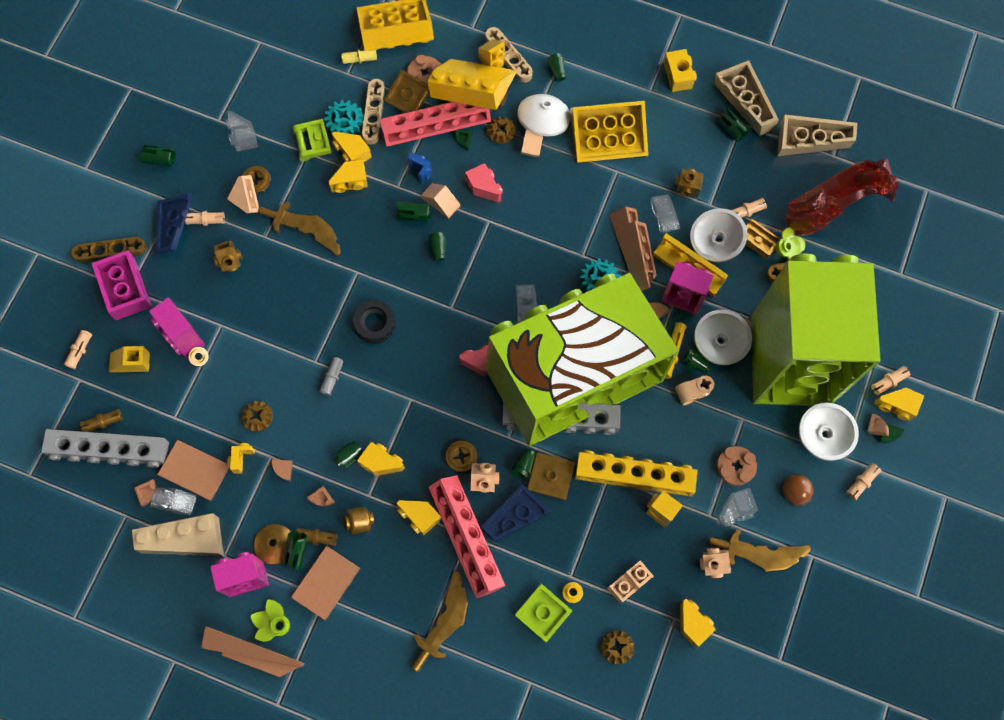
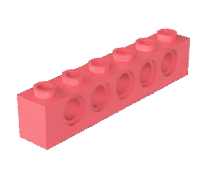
[380,102,491,147]
[429,475,505,598]

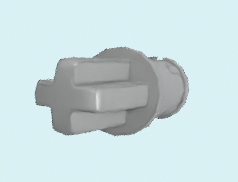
[319,357,343,396]

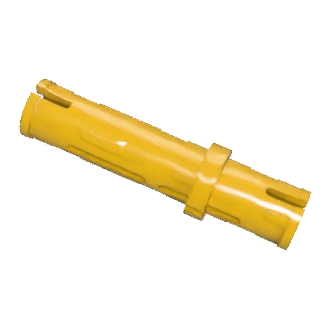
[665,322,687,379]

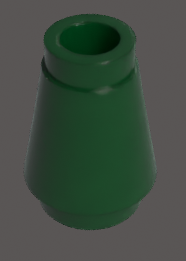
[547,53,566,82]
[428,232,446,261]
[682,349,712,374]
[512,449,535,479]

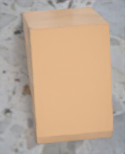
[227,175,259,213]
[421,183,460,219]

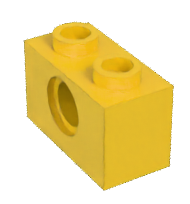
[663,49,697,92]
[646,491,683,528]

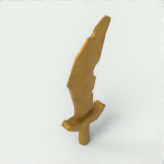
[258,202,341,256]
[708,530,811,572]
[411,571,468,672]

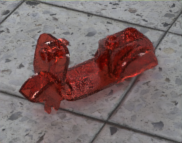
[785,158,899,235]

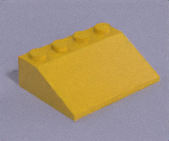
[356,0,434,51]
[427,59,516,110]
[570,101,648,162]

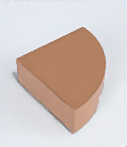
[649,303,670,319]
[867,414,889,436]
[272,460,293,481]
[134,479,156,507]
[307,486,335,507]

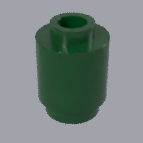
[333,441,363,469]

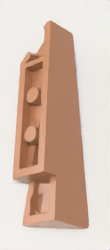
[610,206,657,291]
[201,627,305,677]

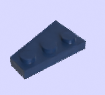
[155,194,193,254]
[481,484,551,542]

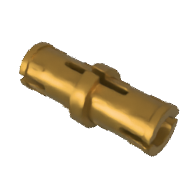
[80,409,123,432]
[296,528,338,546]

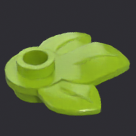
[775,227,805,261]
[251,600,290,642]

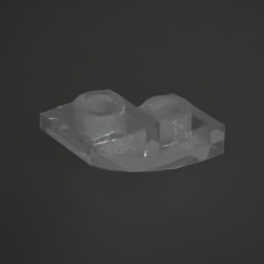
[650,194,680,233]

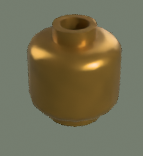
[343,507,374,535]

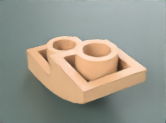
[521,129,543,158]
[607,560,653,604]

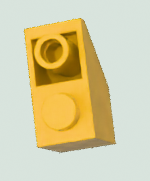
[478,39,505,68]
[332,132,372,162]
[329,159,368,193]
[109,346,150,372]
[874,388,924,421]
[357,442,405,476]
[397,500,442,535]
[680,599,716,648]

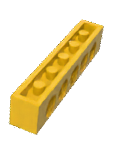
[575,450,697,497]

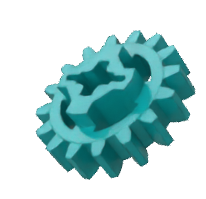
[324,100,364,135]
[580,258,621,292]

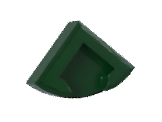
[455,129,473,150]
[879,423,904,443]

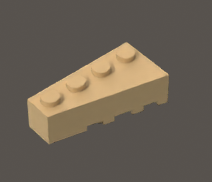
[714,60,779,136]
[777,115,857,156]
[132,513,224,557]

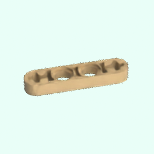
[486,27,533,83]
[362,79,385,145]

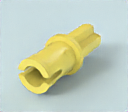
[341,49,377,64]

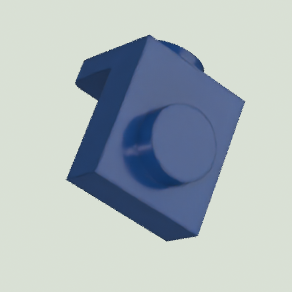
[408,152,432,184]

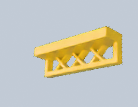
[653,233,728,297]

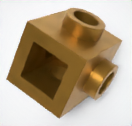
[674,169,704,198]
[213,240,243,272]

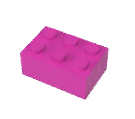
[92,250,152,321]
[661,261,714,315]
[149,297,205,359]
[211,552,269,597]

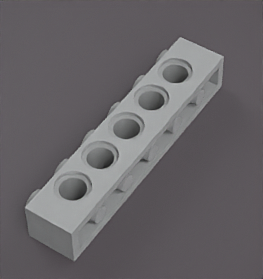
[502,401,620,435]
[41,429,169,468]

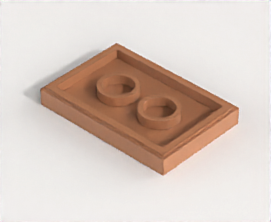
[157,440,229,501]
[291,546,360,620]

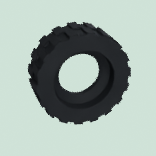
[353,300,396,344]

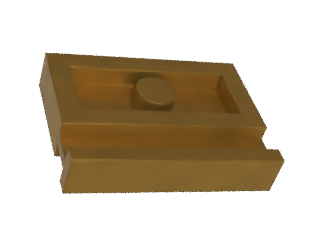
[745,219,780,260]

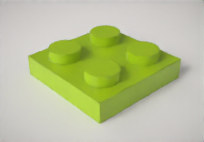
[515,584,572,643]

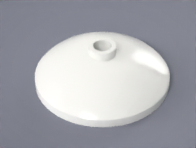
[517,94,571,136]
[690,208,747,262]
[694,310,752,365]
[799,403,859,461]

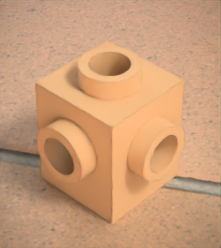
[471,463,499,493]
[700,548,731,578]

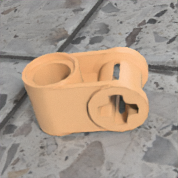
[675,376,714,406]

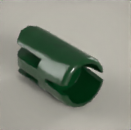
[715,108,749,142]
[138,145,176,167]
[396,201,430,222]
[281,531,308,571]

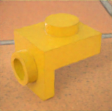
[228,443,255,474]

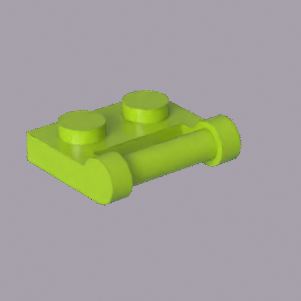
[292,119,332,161]

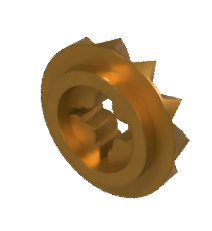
[487,116,516,143]
[242,166,271,194]
[241,401,273,432]
[446,441,477,472]
[601,631,634,664]

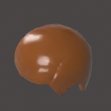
[782,475,814,506]

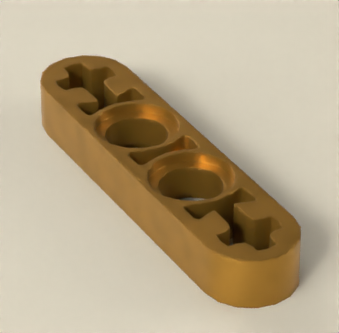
[71,237,147,263]

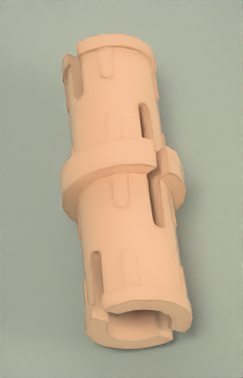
[731,198,767,218]
[185,211,225,226]
[64,330,92,369]
[871,366,910,395]
[846,463,881,500]

